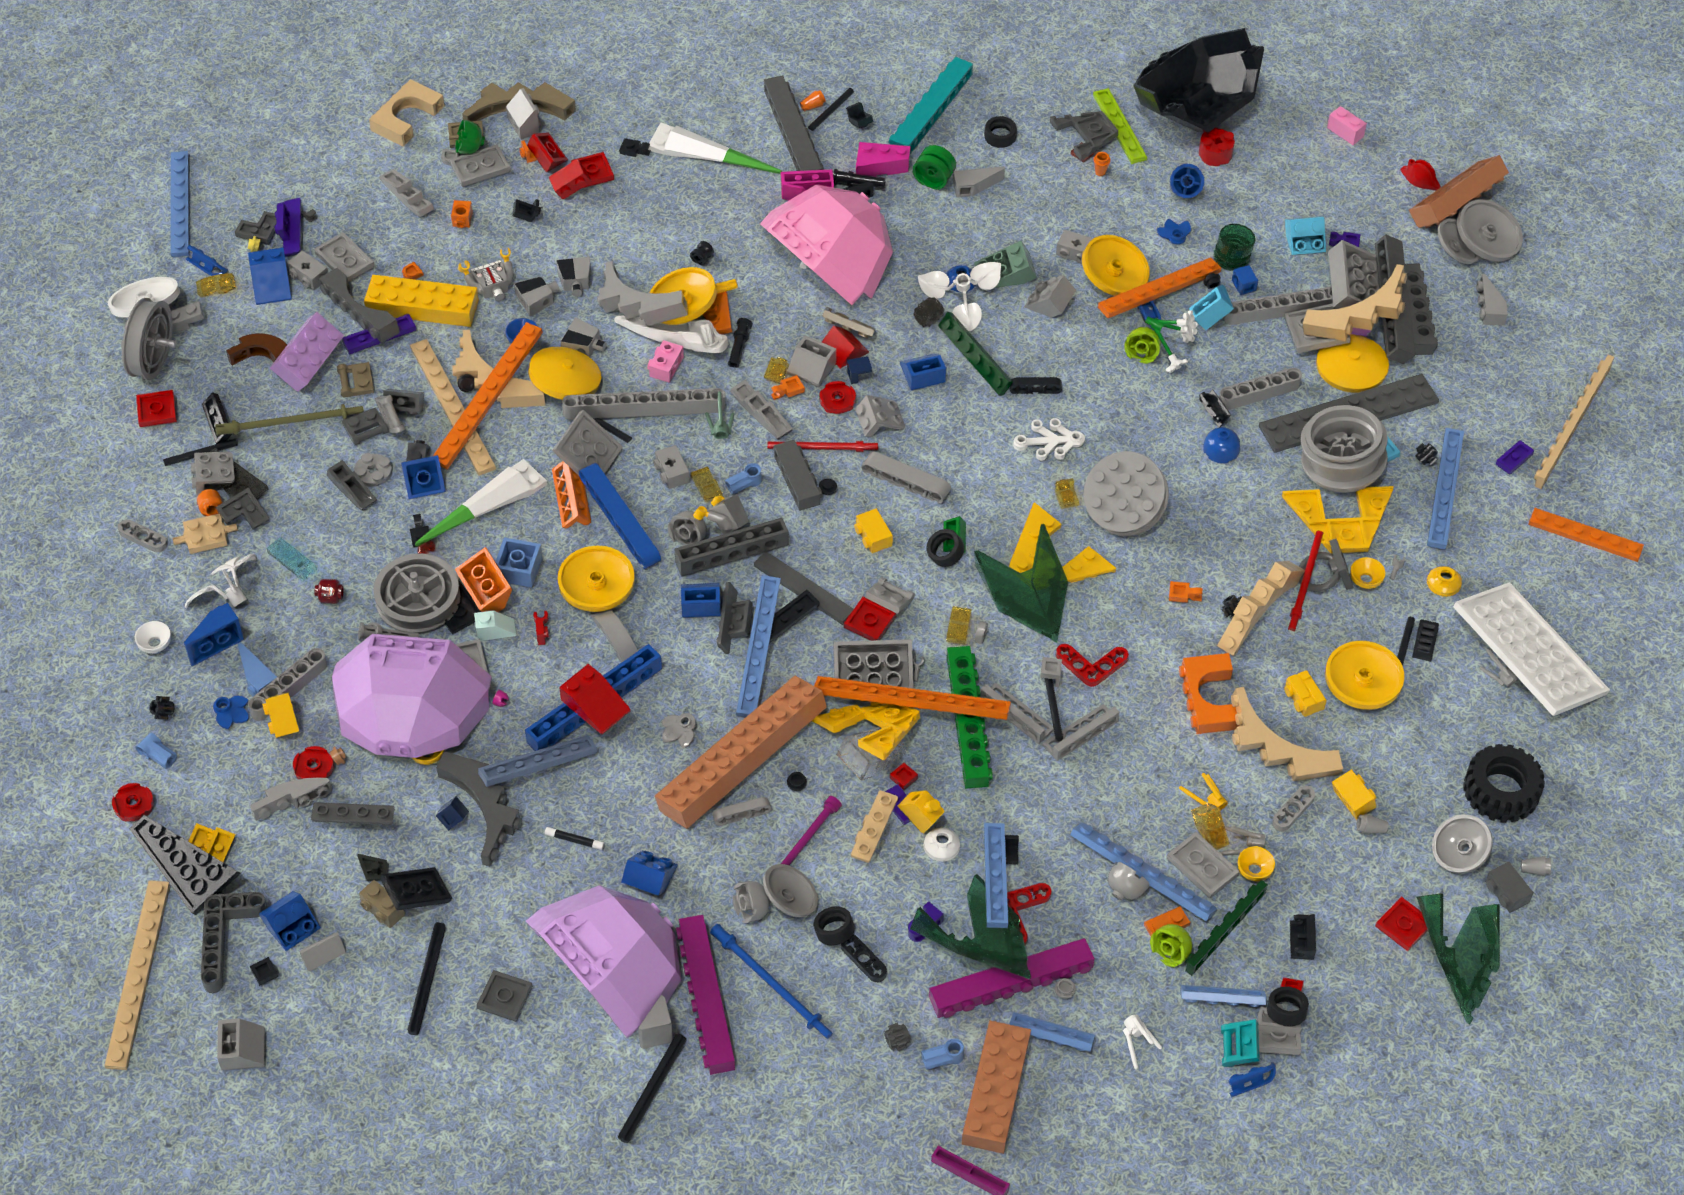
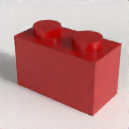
[549,159,591,200]

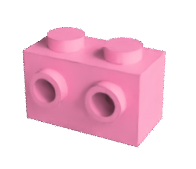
[1327,106,1367,145]
[647,340,684,383]

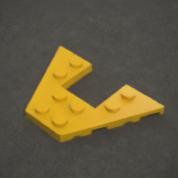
[1282,486,1394,553]
[1009,502,1116,591]
[812,702,920,760]

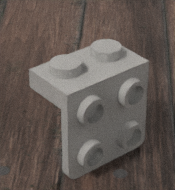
[855,395,905,437]
[191,452,235,496]

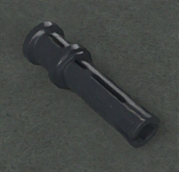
[833,169,886,189]
[728,318,753,368]

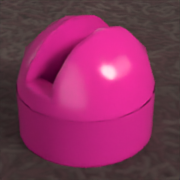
[492,690,509,707]

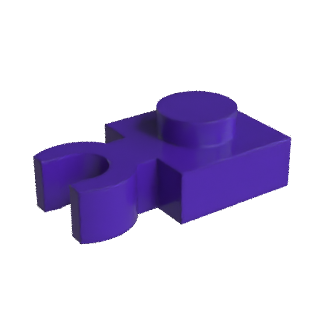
[1329,231,1361,247]

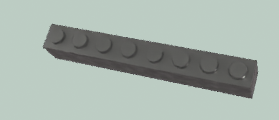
[764,75,824,171]
[1375,234,1415,364]

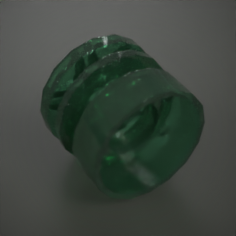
[1213,224,1256,271]

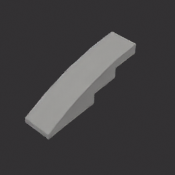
[379,169,434,217]
[730,380,792,439]

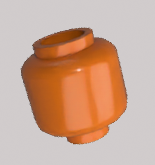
[197,489,223,516]

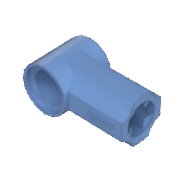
[725,463,762,495]
[135,733,177,769]
[921,1038,964,1070]

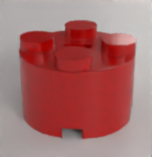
[1198,128,1235,166]

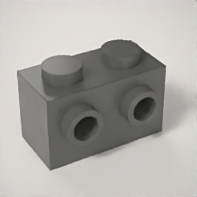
[383,389,424,415]
[1485,862,1534,913]

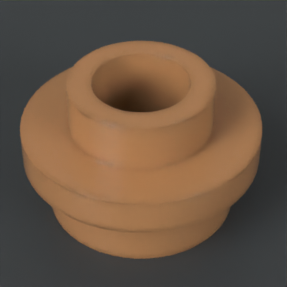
[329,746,347,765]

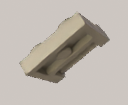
[337,362,374,398]

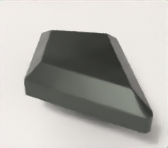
[357,854,387,881]

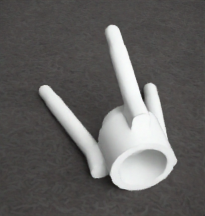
[1123,1014,1162,1069]

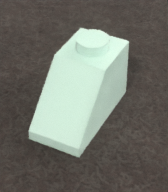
[474,610,516,641]

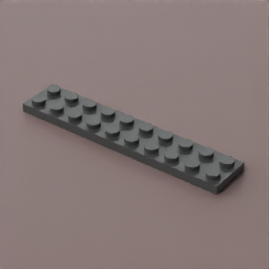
[1259,374,1439,453]

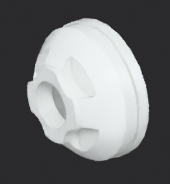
[135,621,171,653]
[923,828,960,862]

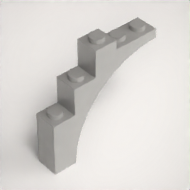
[597,261,688,326]

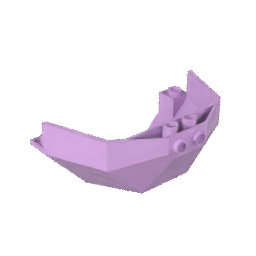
[332,634,492,758]
[526,885,681,1038]

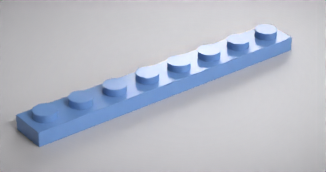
[171,151,189,257]
[1427,428,1464,550]
[736,575,781,717]
[1070,823,1218,921]

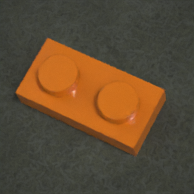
[1144,906,1191,936]

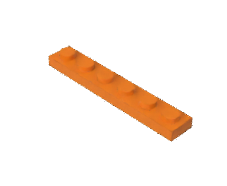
[1528,508,1644,562]

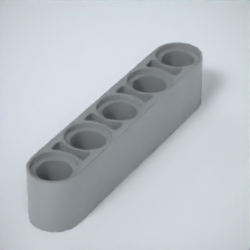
[1219,368,1302,410]
[861,452,951,504]
[248,648,327,721]

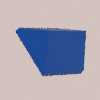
[401,455,446,499]

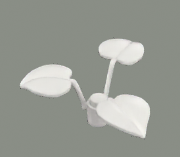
[918,262,1001,332]
[185,553,257,609]

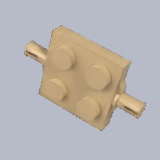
[172,514,238,554]

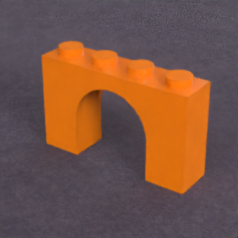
[1179,653,1240,734]

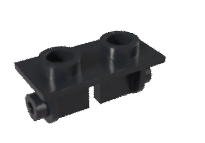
[1199,389,1231,427]

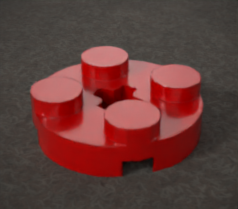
[819,381,856,414]
[293,746,334,779]
[112,783,154,822]

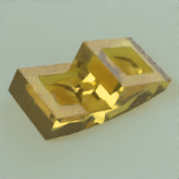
[196,273,236,298]
[690,466,723,502]
[946,606,972,645]

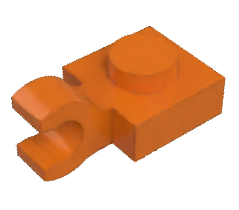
[771,375,805,400]
[1169,581,1203,603]

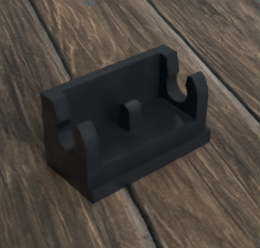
[1290,914,1316,960]

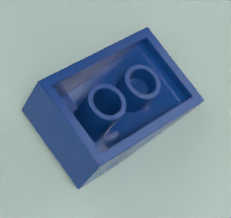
[248,247,292,305]
[184,603,244,666]

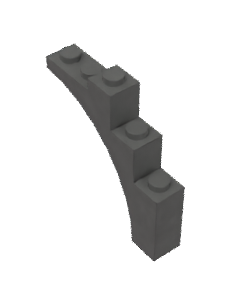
[436,751,522,867]

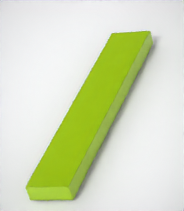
[1093,88,1147,164]

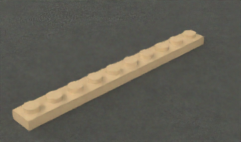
[410,339,496,476]
[1534,354,1615,489]
[104,880,170,1070]

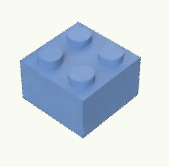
[495,537,542,588]

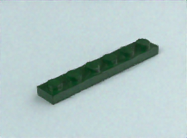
[938,312,1013,396]
[1185,880,1268,976]

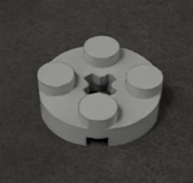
[354,453,392,487]

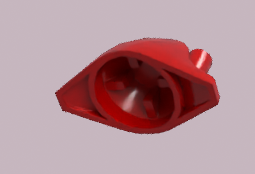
[1400,159,1441,191]

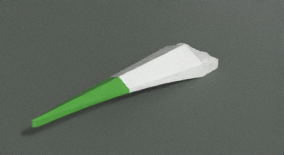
[648,123,782,174]
[415,459,547,546]

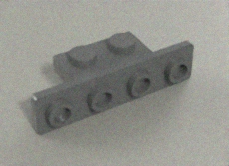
[716,582,753,654]
[311,802,395,825]

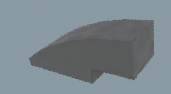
[327,460,377,511]

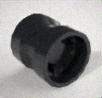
[690,241,714,265]

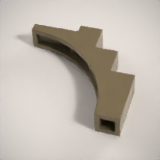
[462,82,576,121]

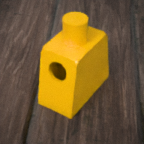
[897,790,945,834]

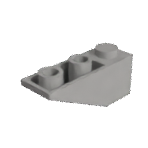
[953,166,1005,197]
[1476,274,1508,326]

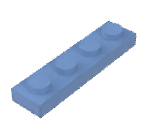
[1180,985,1267,1007]
[1009,1012,1095,1051]

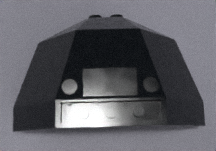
[1133,28,1264,132]

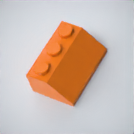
[455,547,512,613]

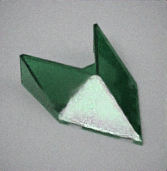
[974,524,1068,643]
[910,874,1031,979]
[1417,893,1500,1024]

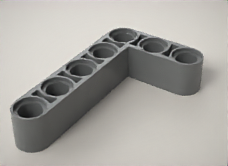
[201,892,267,994]

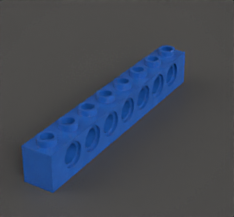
[525,644,662,751]

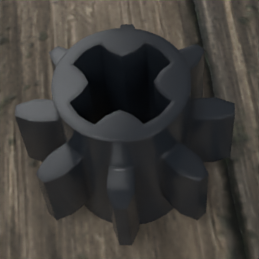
[1415,443,1438,465]
[1222,595,1242,618]
[149,696,175,720]

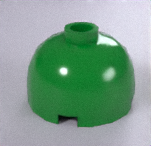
[455,120,485,155]

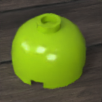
[1124,327,1161,364]
[1150,924,1193,967]

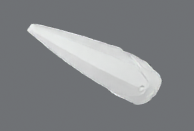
[614,315,729,353]

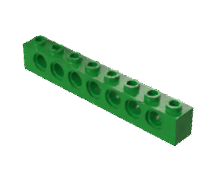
[946,646,993,789]

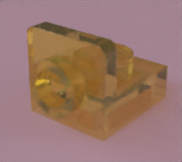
[764,357,789,384]
[1054,478,1079,509]

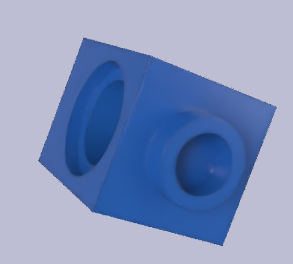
[1232,265,1258,295]

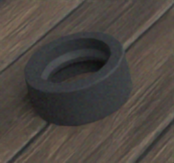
[984,116,1017,148]
[926,529,965,567]
[813,906,855,946]
[1267,987,1309,1026]

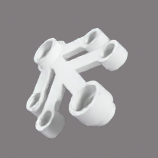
[1013,418,1085,461]

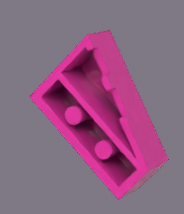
[856,142,910,177]
[781,169,834,200]

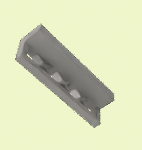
[980,683,1054,744]
[1042,704,1120,761]

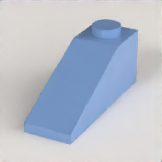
[238,642,277,697]

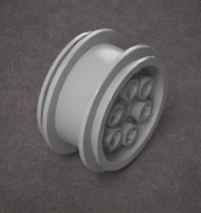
[1301,405,1388,493]

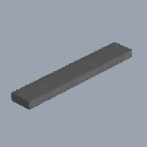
[754,551,854,625]

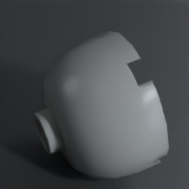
[668,511,707,546]
[1108,862,1150,900]
[733,881,771,923]

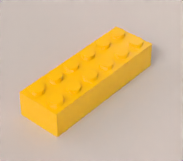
[364,274,479,327]

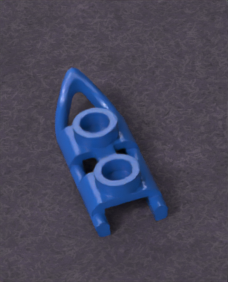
[186,245,228,277]
[1138,300,1161,330]
[1228,1062,1276,1098]

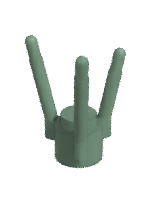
[705,391,735,439]

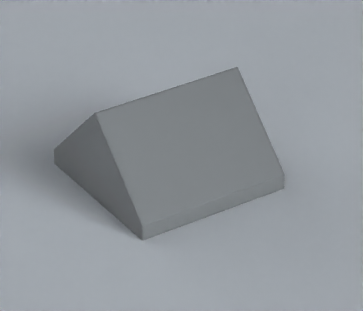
[638,995,673,1049]

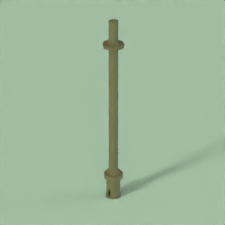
[215,404,364,436]

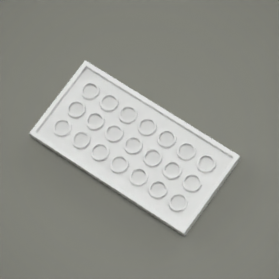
[1453,582,1610,716]

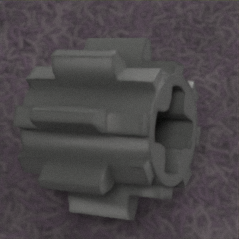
[884,1022,911,1051]

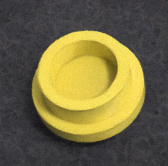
[247,236,261,252]

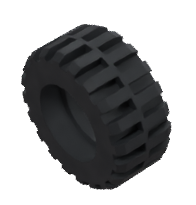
[1463,744,1545,823]

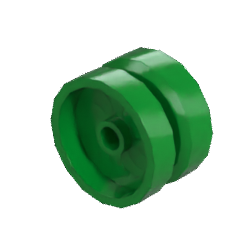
[912,145,956,190]

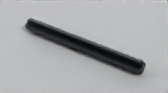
[407,922,446,1035]
[618,1034,687,1143]

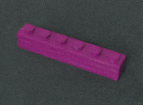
[931,1145,1010,1195]

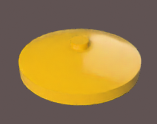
[1082,235,1150,296]
[649,267,717,325]
[1316,334,1389,393]
[528,347,601,400]
[558,546,635,612]
[1325,641,1404,710]

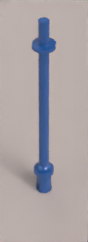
[710,924,832,1039]

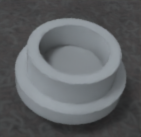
[1055,978,1076,999]

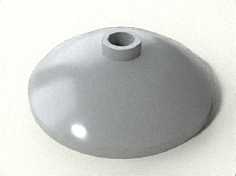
[1438,218,1480,264]
[1432,814,1493,874]
[763,864,818,917]

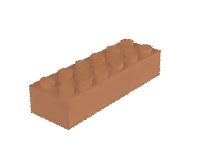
[1409,155,1509,228]
[962,1020,1031,1154]

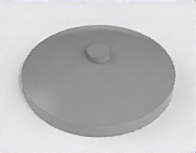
[1457,199,1523,262]

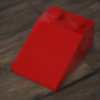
[559,663,631,735]

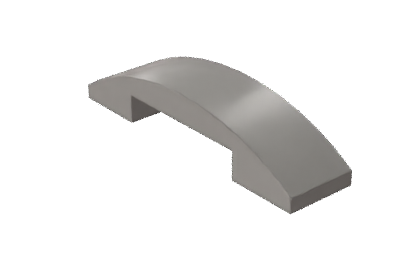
[590,609,638,663]

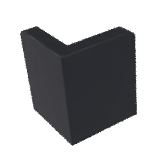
[1005,835,1019,865]

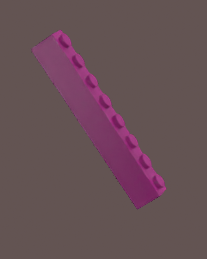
[676,914,735,1075]
[929,938,1095,1018]

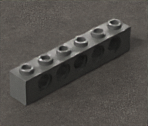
[1405,263,1438,355]
[674,518,789,577]

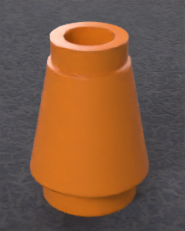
[800,90,826,112]
[1093,152,1111,176]

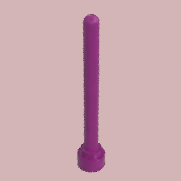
[781,796,842,866]

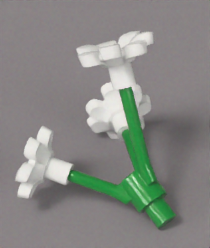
[1145,310,1198,373]

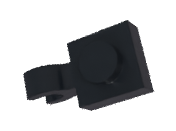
[619,138,651,157]
[410,514,432,548]

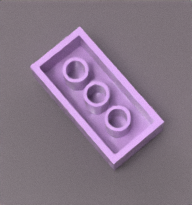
[270,312,344,391]

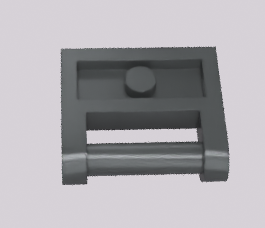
[342,407,389,446]

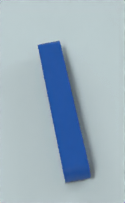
[578,463,661,569]

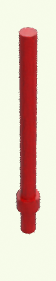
[767,441,878,452]
[1288,530,1324,632]

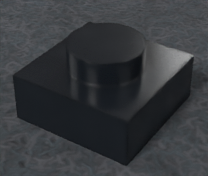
[250,957,279,986]

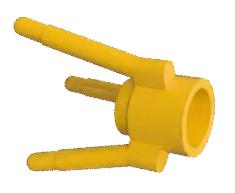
[1179,773,1228,813]

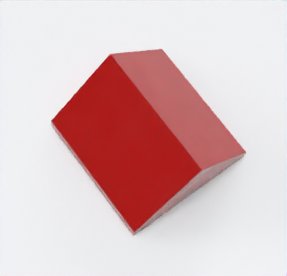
[527,132,568,172]
[822,325,869,369]

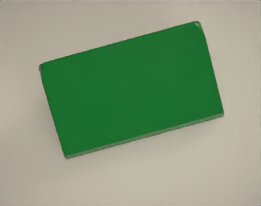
[943,516,966,553]

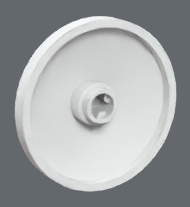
[108,277,180,317]

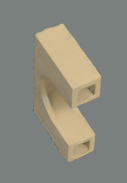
[369,79,444,147]

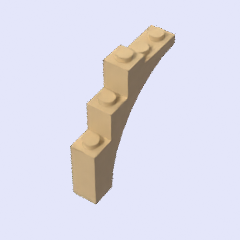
[1303,264,1407,341]
[452,330,545,408]
[1217,561,1305,656]
[1231,687,1343,781]

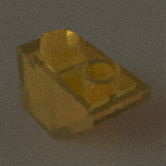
[1191,803,1230,850]

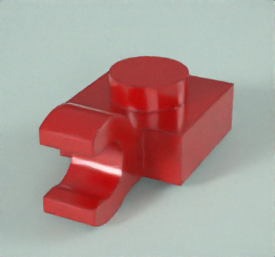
[533,611,549,645]

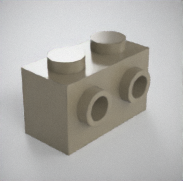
[359,880,405,928]

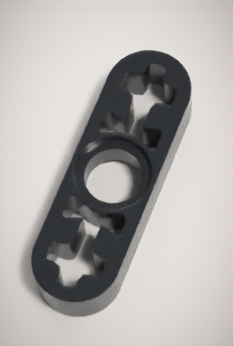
[1010,377,1062,394]
[841,934,887,983]

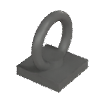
[1299,539,1354,592]

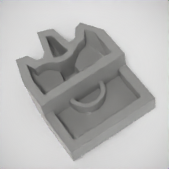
[1257,1003,1301,1055]

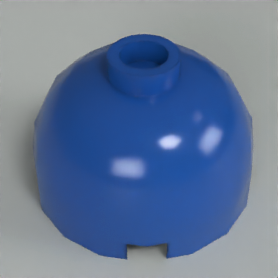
[1170,164,1204,199]
[1203,427,1240,463]

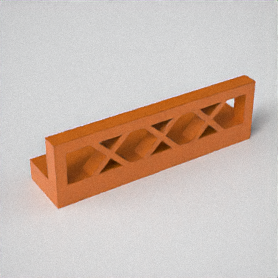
[552,461,591,529]

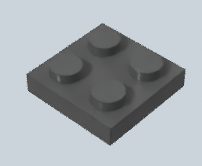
[477,970,533,1022]

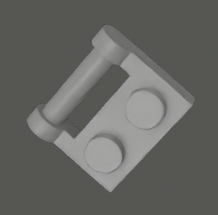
[374,395,405,433]
[865,577,915,614]

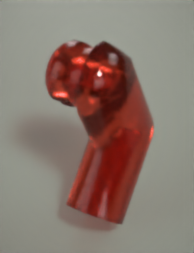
[417,541,435,554]

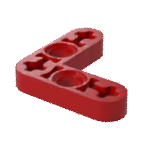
[1056,644,1129,687]
[1003,883,1052,949]

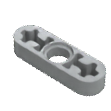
[118,520,167,553]
[1272,786,1315,831]
[713,797,772,826]

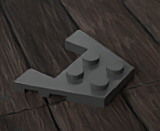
[1050,111,1118,160]

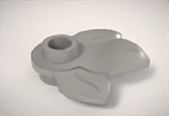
[661,713,696,749]

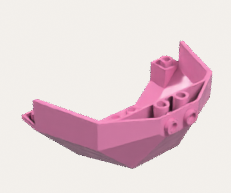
[760,185,893,305]

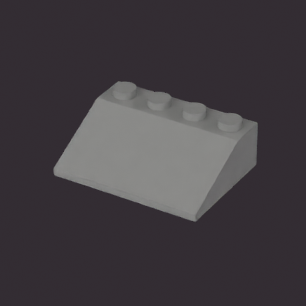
[1328,240,1379,309]
[833,640,913,700]

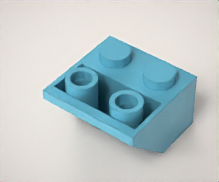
[1285,216,1326,255]
[1189,285,1234,330]

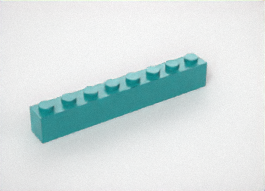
[889,56,973,154]

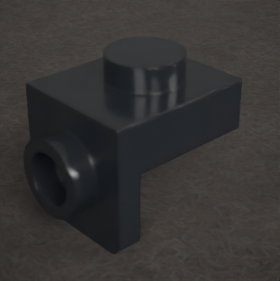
[846,102,874,128]
[512,199,541,222]
[406,440,430,461]

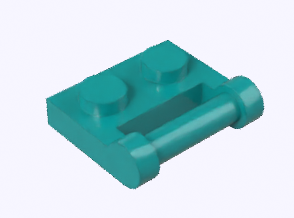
[1221,1019,1260,1067]

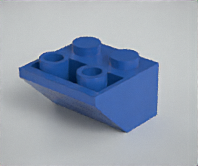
[900,354,946,390]
[681,583,721,617]
[621,851,678,896]
[259,891,321,951]

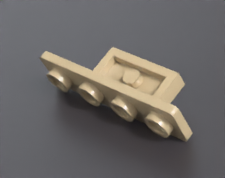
[851,790,898,863]

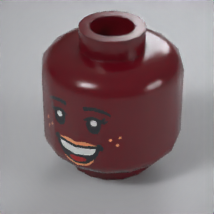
[314,579,344,604]

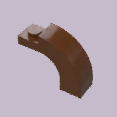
[226,333,287,366]

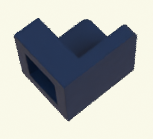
[847,356,872,384]
[435,796,469,831]

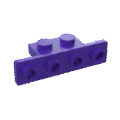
[275,198,301,257]

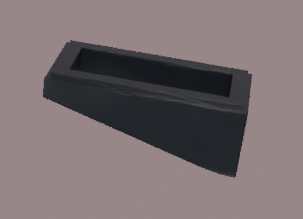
[1412,619,1439,662]

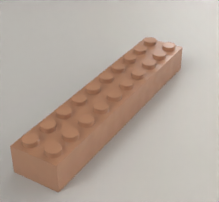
[655,676,827,829]

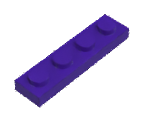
[342,314,416,355]

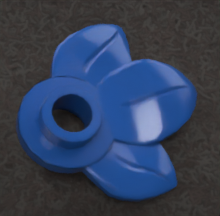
[1157,219,1191,244]
[213,695,249,729]

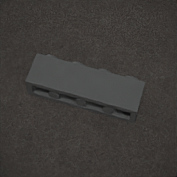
[774,440,822,511]

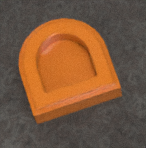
[402,262,424,280]

